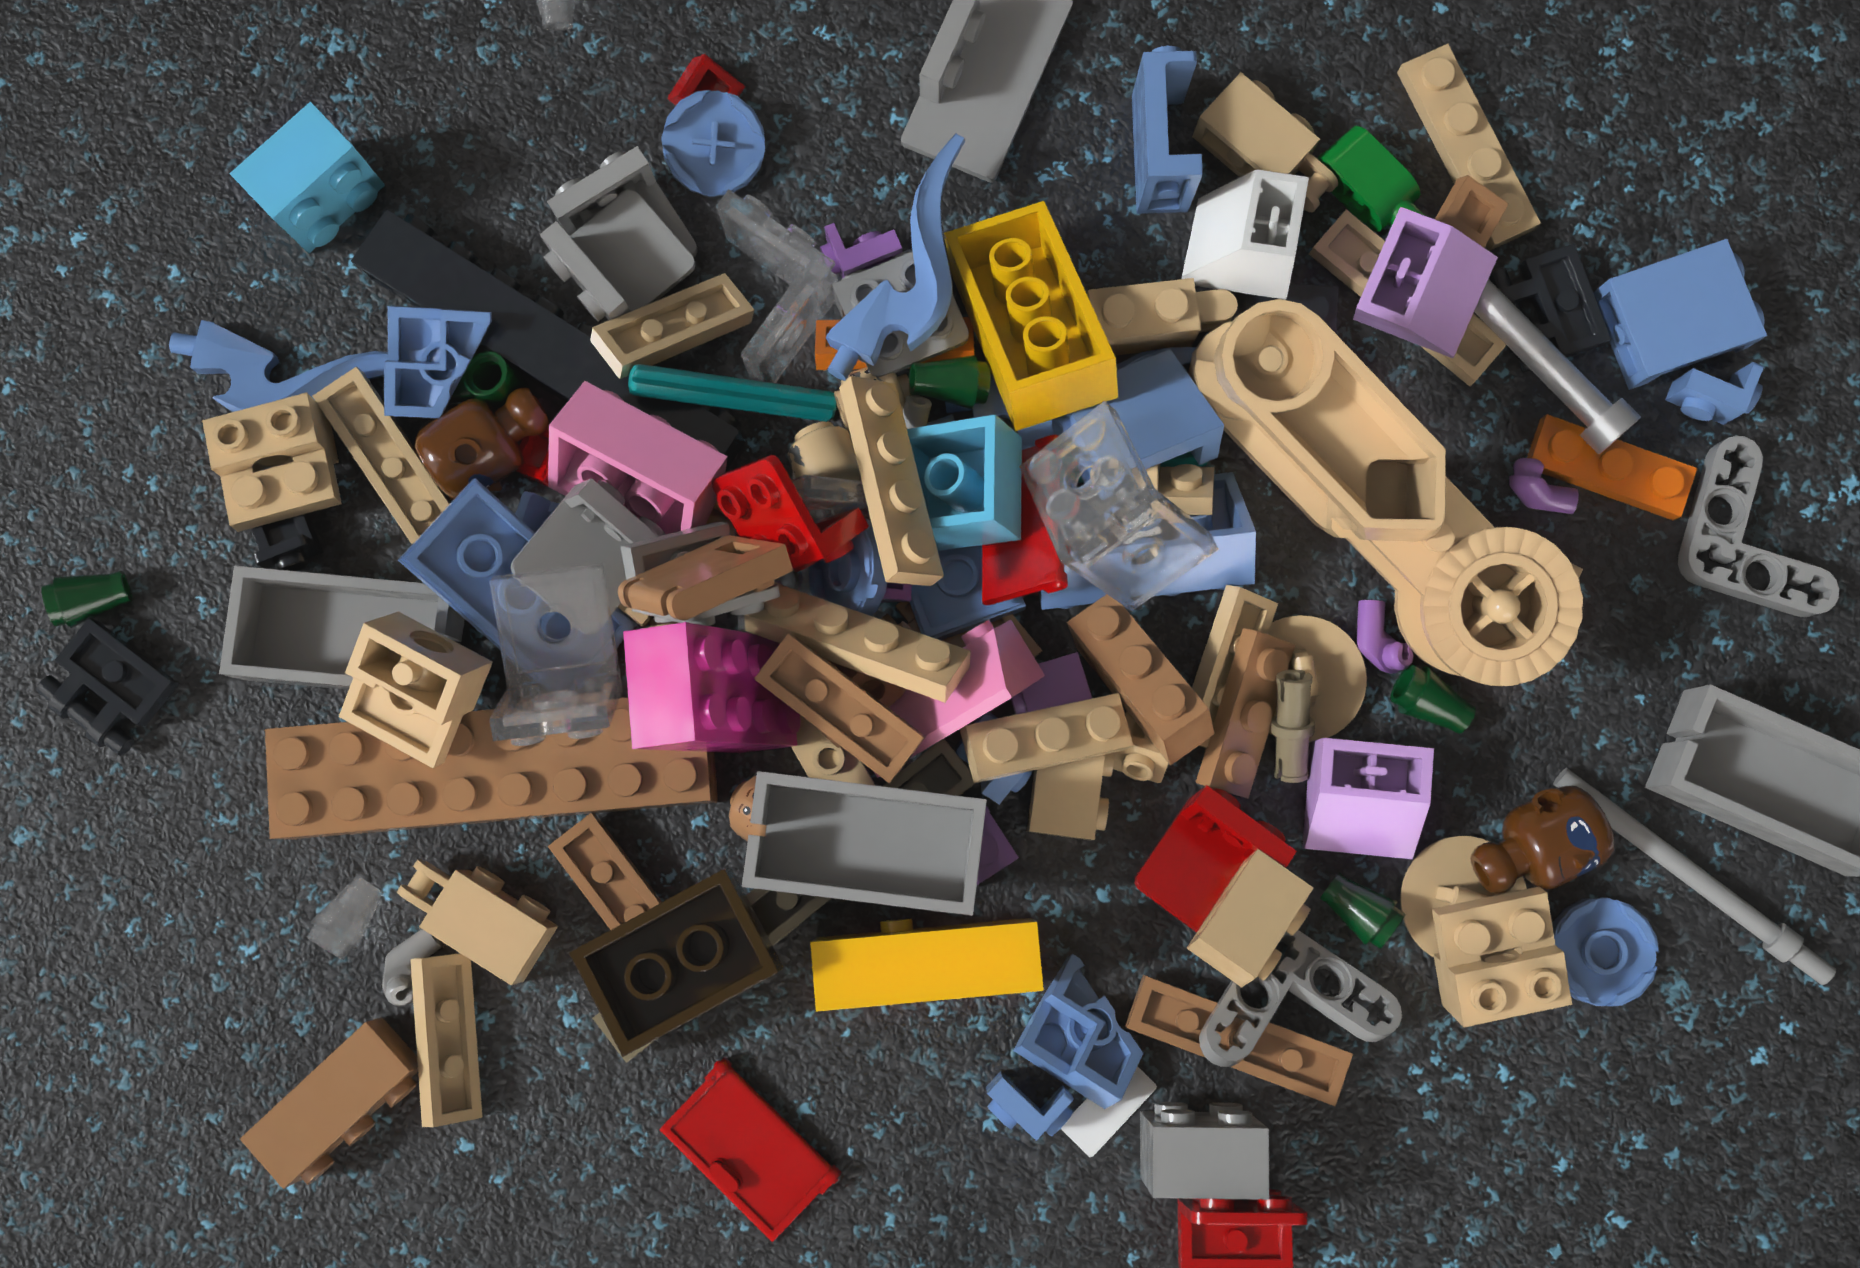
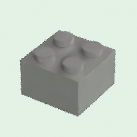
[1140,1102,1269,1200]

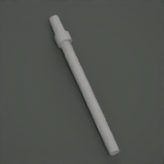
[1553,768,1836,985]

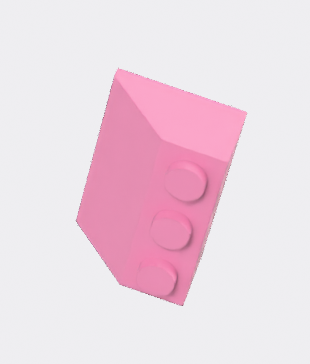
[548,381,728,534]
[873,620,1045,778]

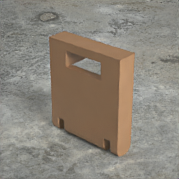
[618,535,793,621]

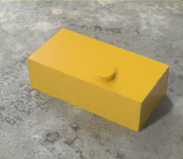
[944,201,1118,431]
[810,918,1044,1012]

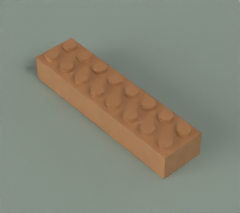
[265,698,718,840]

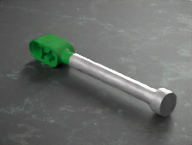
[1317,126,1641,454]

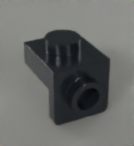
[251,513,323,571]

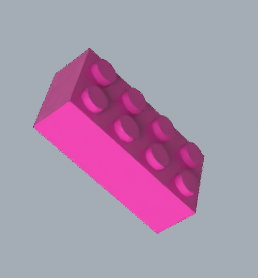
[623,622,801,753]

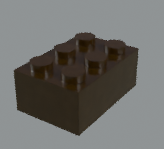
[569,868,784,1057]

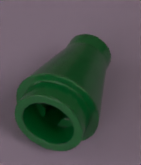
[909,355,991,409]
[41,571,132,628]
[1390,665,1476,734]
[1320,873,1406,949]

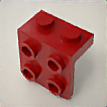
[712,455,869,572]
[1135,785,1297,933]
[1177,1189,1308,1268]

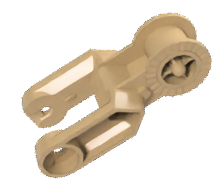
[1188,299,1583,686]

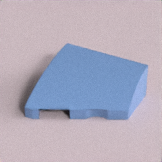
[384,306,492,418]
[1013,954,1143,1109]

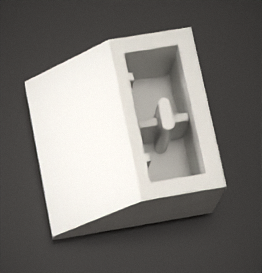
[1182,169,1309,300]

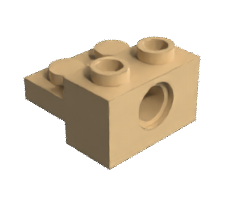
[202,392,342,532]
[339,611,493,768]
[1432,887,1572,1027]

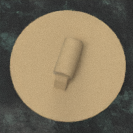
[1268,615,1367,742]
[1400,836,1527,958]

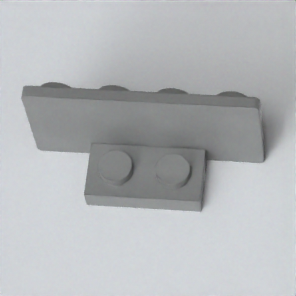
[901,0,1073,183]

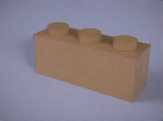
[1067,591,1215,766]
[240,1017,418,1189]

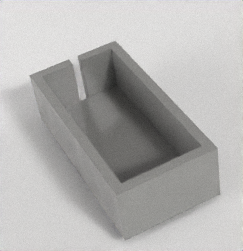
[219,566,464,690]
[1645,684,1860,877]
[742,771,987,916]

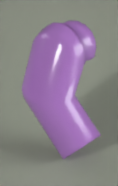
[1509,458,1579,514]
[1357,600,1413,674]

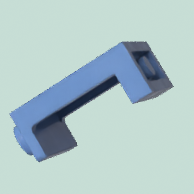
[1132,46,1203,214]
[1593,239,1767,390]
[1052,349,1224,502]

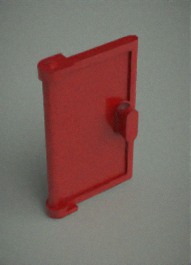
[982,435,1068,605]
[659,1057,842,1242]

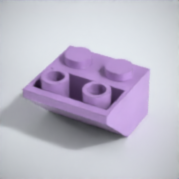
[1353,207,1498,358]
[1302,738,1434,859]

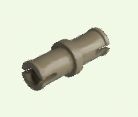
[1271,670,1315,783]

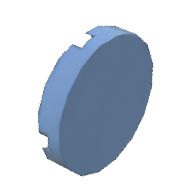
[661,90,765,197]

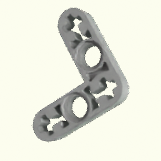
[1678,436,1839,617]
[1199,930,1402,1067]

